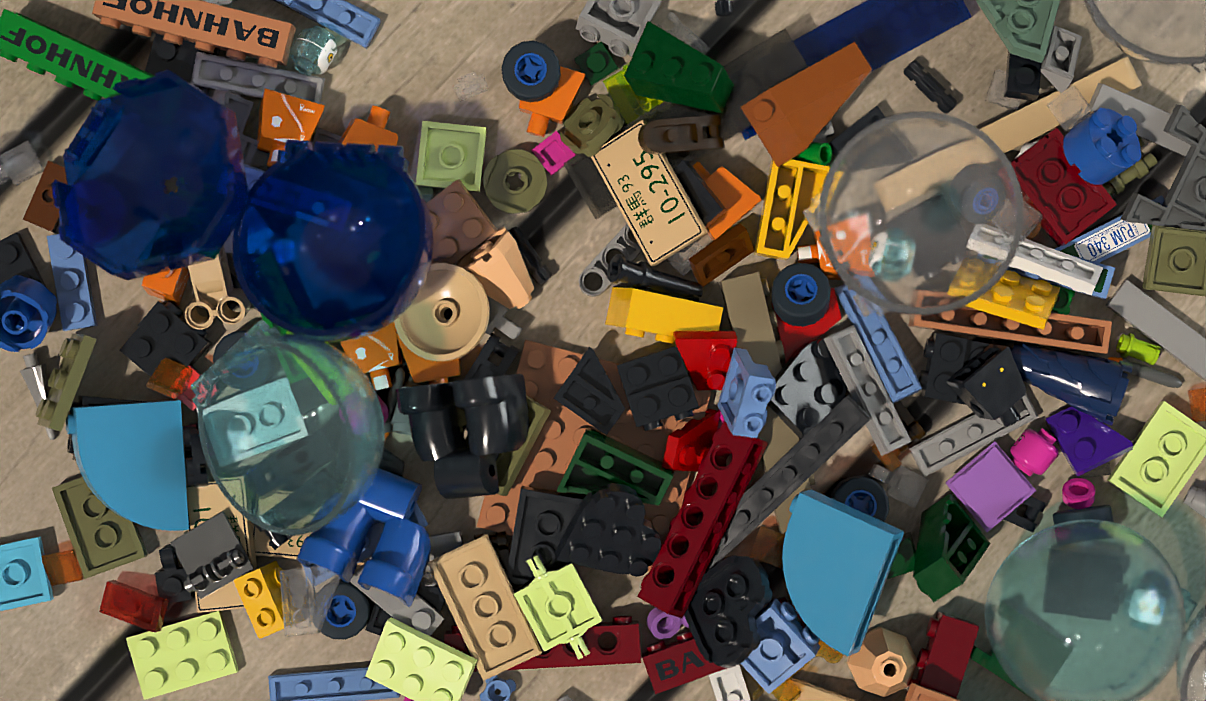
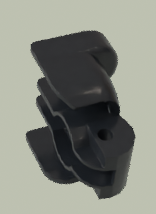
[396,374,529,499]

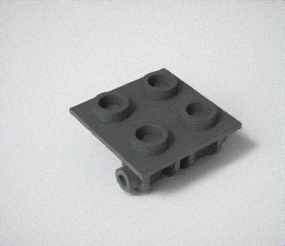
[170,511,254,599]

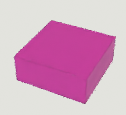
[531,131,576,177]

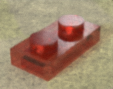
[99,580,169,633]

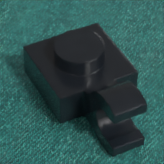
[155,546,194,605]

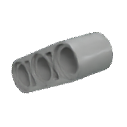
[579,224,642,297]

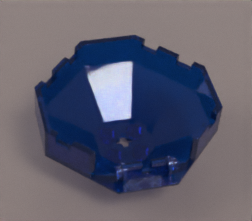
[52,70,251,280]

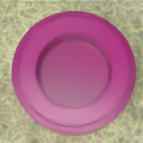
[1062,478,1095,509]

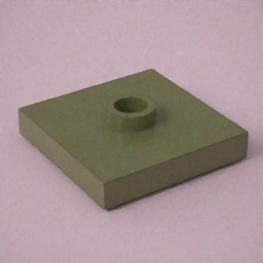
[1142,225,1206,297]

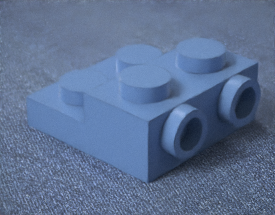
[718,348,776,438]
[740,599,820,694]

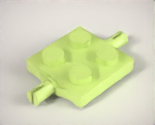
[514,555,602,659]

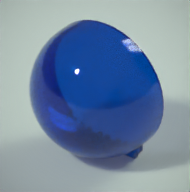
[232,140,434,342]

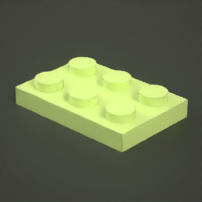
[1107,401,1206,518]
[126,611,239,700]
[365,617,477,701]

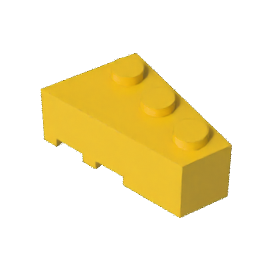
[754,159,838,261]
[605,287,723,344]

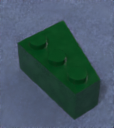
[624,21,734,113]
[556,427,675,505]
[913,493,991,603]

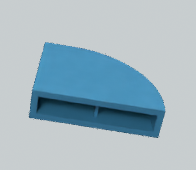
[65,400,189,531]
[783,489,905,656]

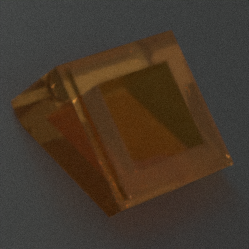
[146,358,193,399]
[41,549,84,586]

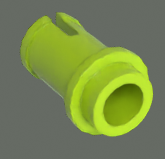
[1116,333,1160,366]

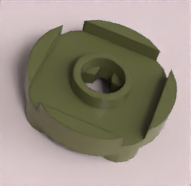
[560,94,624,157]
[483,149,548,214]

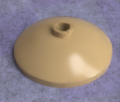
[393,263,490,362]

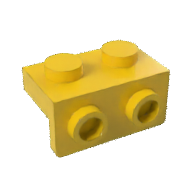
[234,560,302,638]

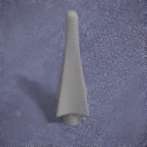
[20,353,56,440]

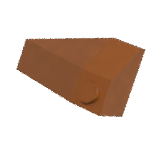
[741,42,872,167]

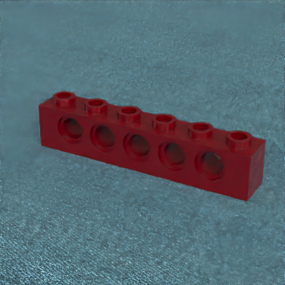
[637,421,768,618]
[444,616,641,672]

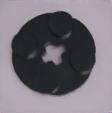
[183,422,208,488]

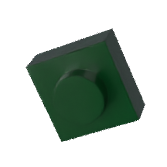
[574,42,619,87]

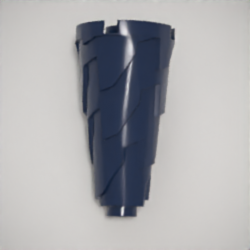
[1008,342,1133,426]

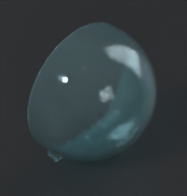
[191,320,385,536]
[985,520,1198,701]

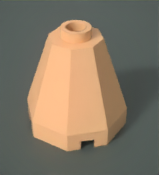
[456,226,534,309]
[846,626,917,697]

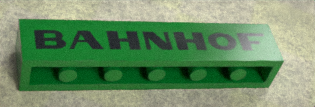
[0,9,186,128]

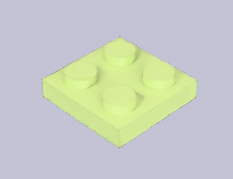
[416,121,487,192]

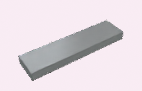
[191,52,325,104]
[1085,83,1191,157]
[1105,280,1206,381]
[824,325,911,456]
[908,394,1039,477]

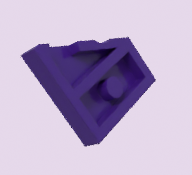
[1046,406,1133,477]

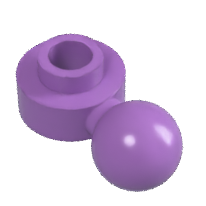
[646,607,689,639]

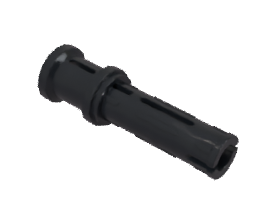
[607,254,703,302]

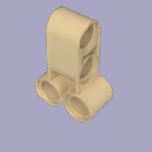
[183,230,251,330]

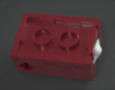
[1002,128,1117,247]

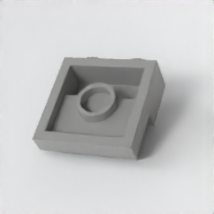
[575,0,662,57]

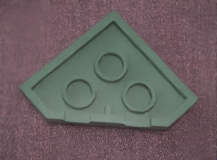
[976,0,1060,63]

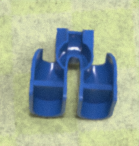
[297,466,431,607]

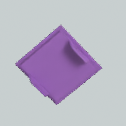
[945,441,1036,532]

